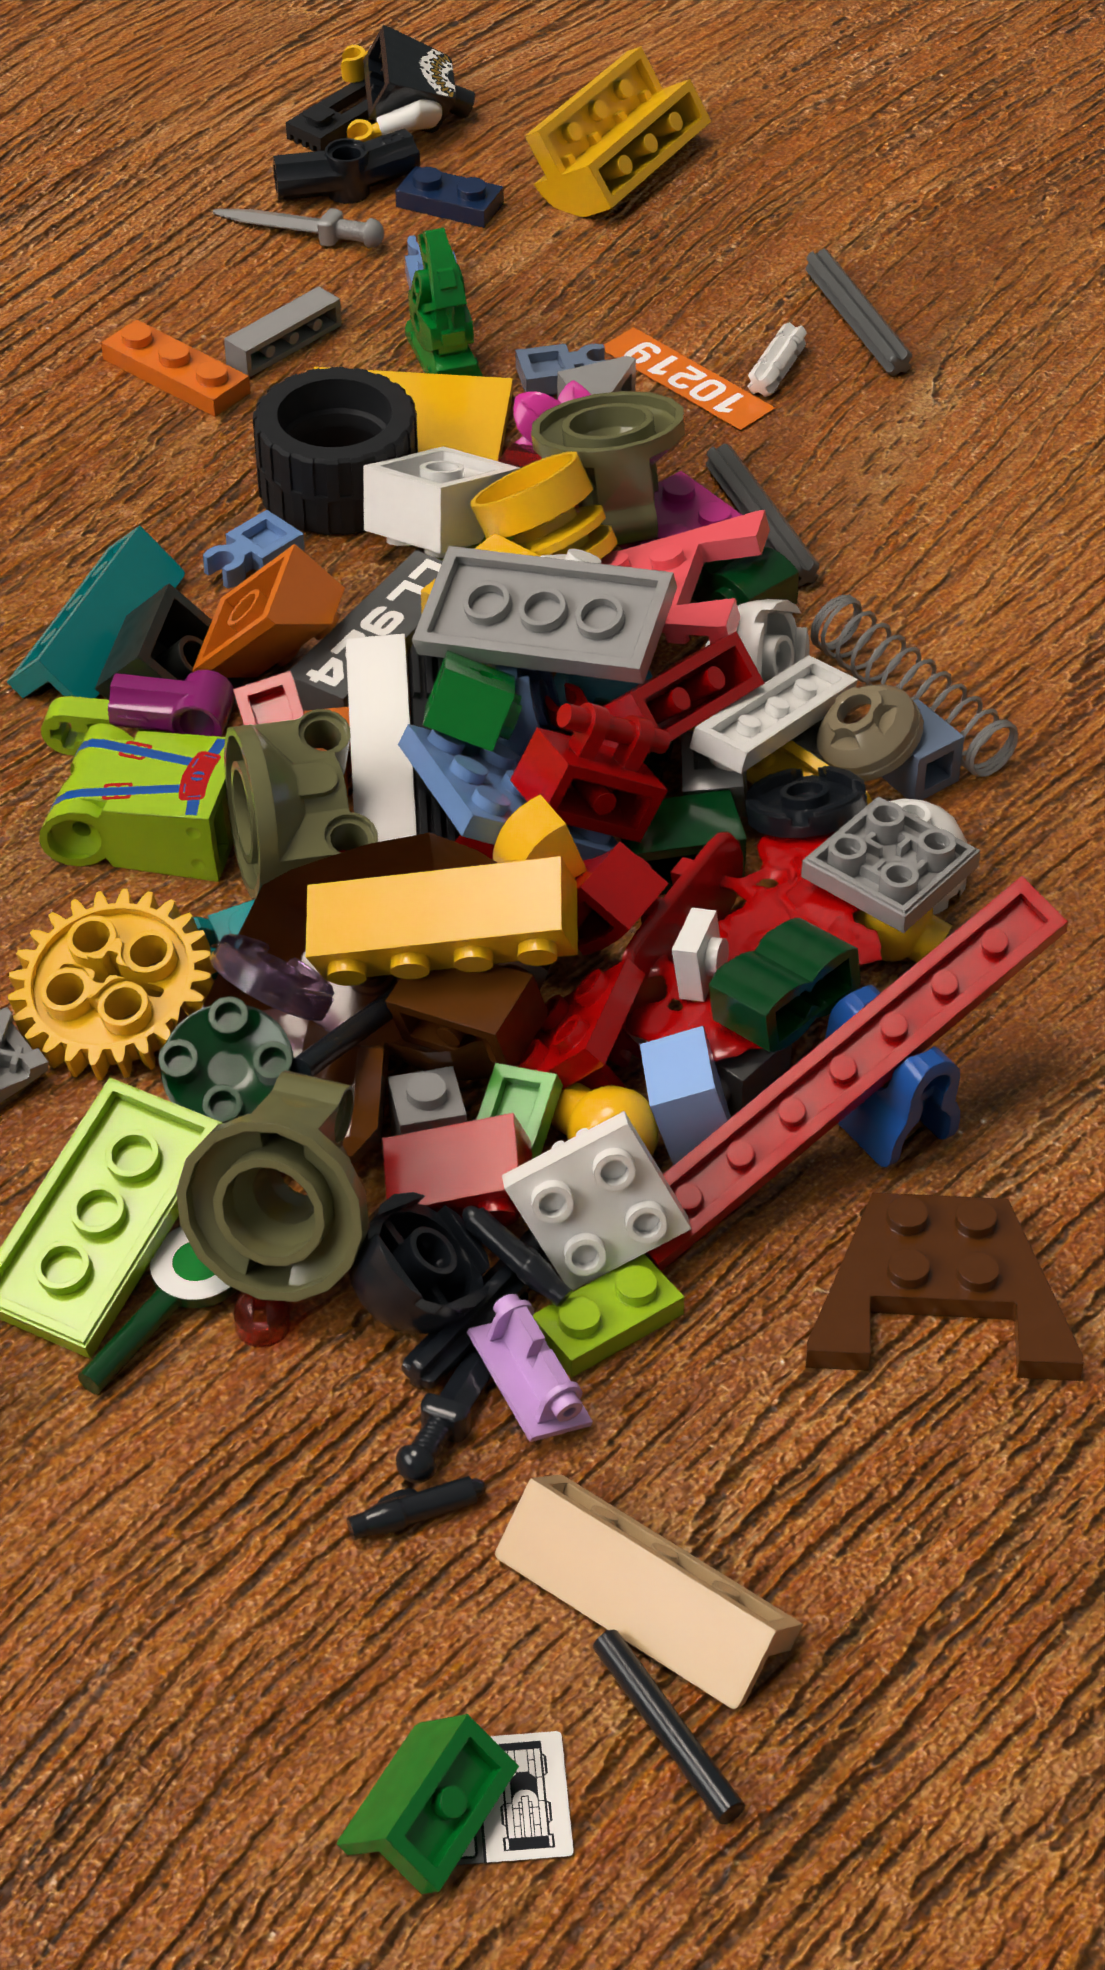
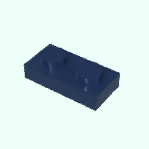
[395,166,504,228]

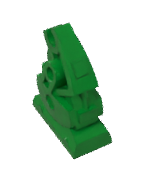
[405,228,483,376]

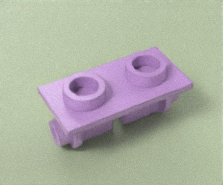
[467,1294,593,1442]

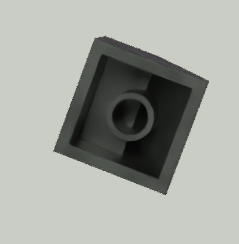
[95,583,245,731]

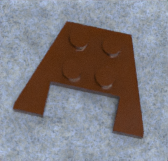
[805,1192,1084,1381]

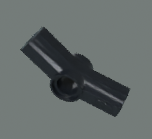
[273,128,420,204]

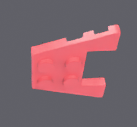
[600,510,770,644]

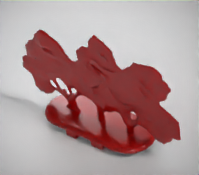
[621,831,882,1062]

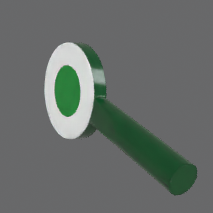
[78,1227,237,1394]

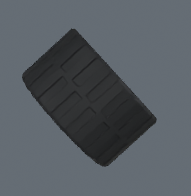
[253,367,418,535]

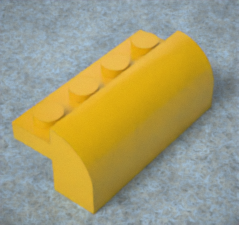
[525,46,711,217]

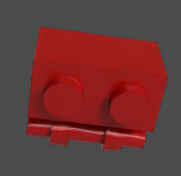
[510,702,671,842]

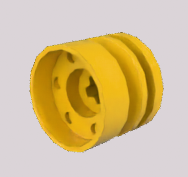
[471,451,618,559]

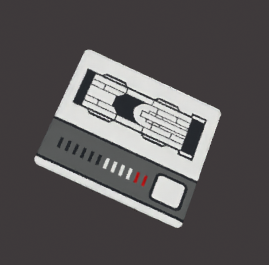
[456,1731,574,1866]

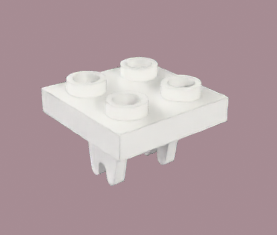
[502,1111,691,1290]

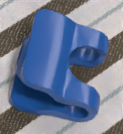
[825,985,960,1167]

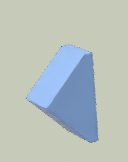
[640,1026,731,1166]

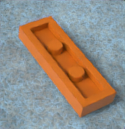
[101,320,250,417]

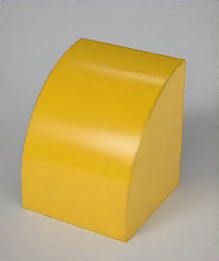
[493,794,587,878]

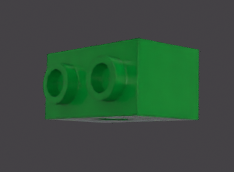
[423,650,522,752]

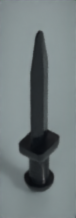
[396,1292,528,1483]

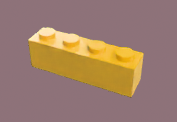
[306,856,578,986]

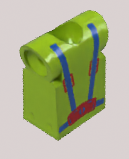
[39,723,234,882]

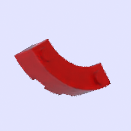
[454,835,669,955]

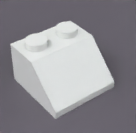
[363,446,520,558]

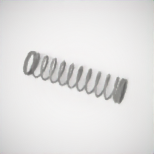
[810,595,1018,777]

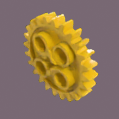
[8,889,217,1080]

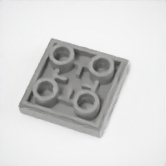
[801,796,980,933]

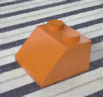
[192,544,345,678]

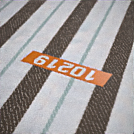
[604,327,776,430]

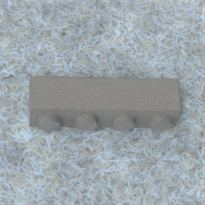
[224,286,342,378]

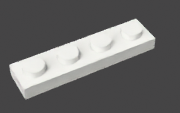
[689,655,858,774]

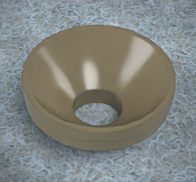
[817,684,924,782]

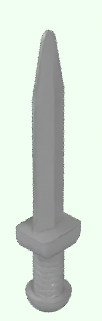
[213,208,384,248]

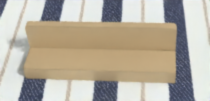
[495,1474,803,1709]

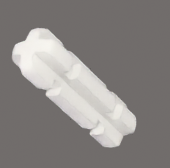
[748,322,807,397]

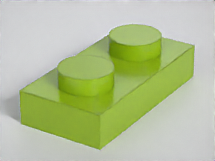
[533,1254,685,1378]

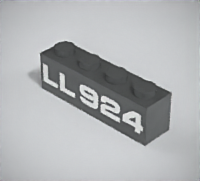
[289,550,443,711]

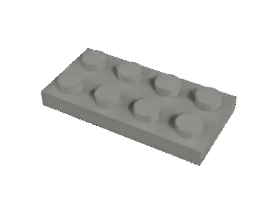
[412,546,677,684]

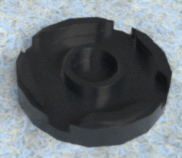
[745,766,868,838]

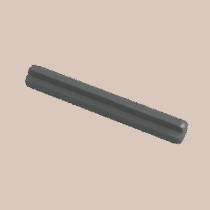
[806,249,913,376]
[706,443,819,587]

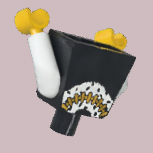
[341,25,475,142]

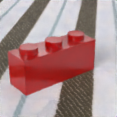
[602,631,765,753]

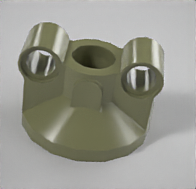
[531,391,685,546]
[224,709,378,898]
[176,1070,369,1302]

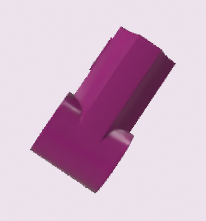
[108,670,235,737]

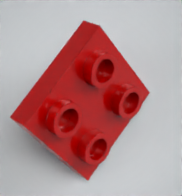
[516,958,646,1090]

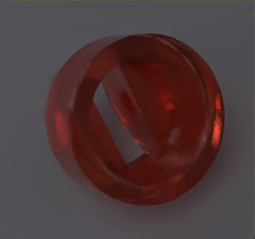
[233,1292,290,1348]

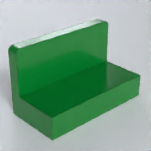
[337,1714,519,1894]

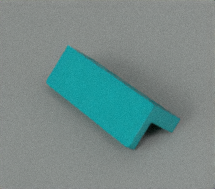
[7,525,185,698]

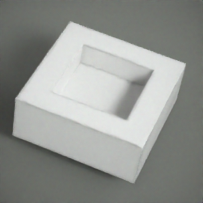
[672,908,729,1002]

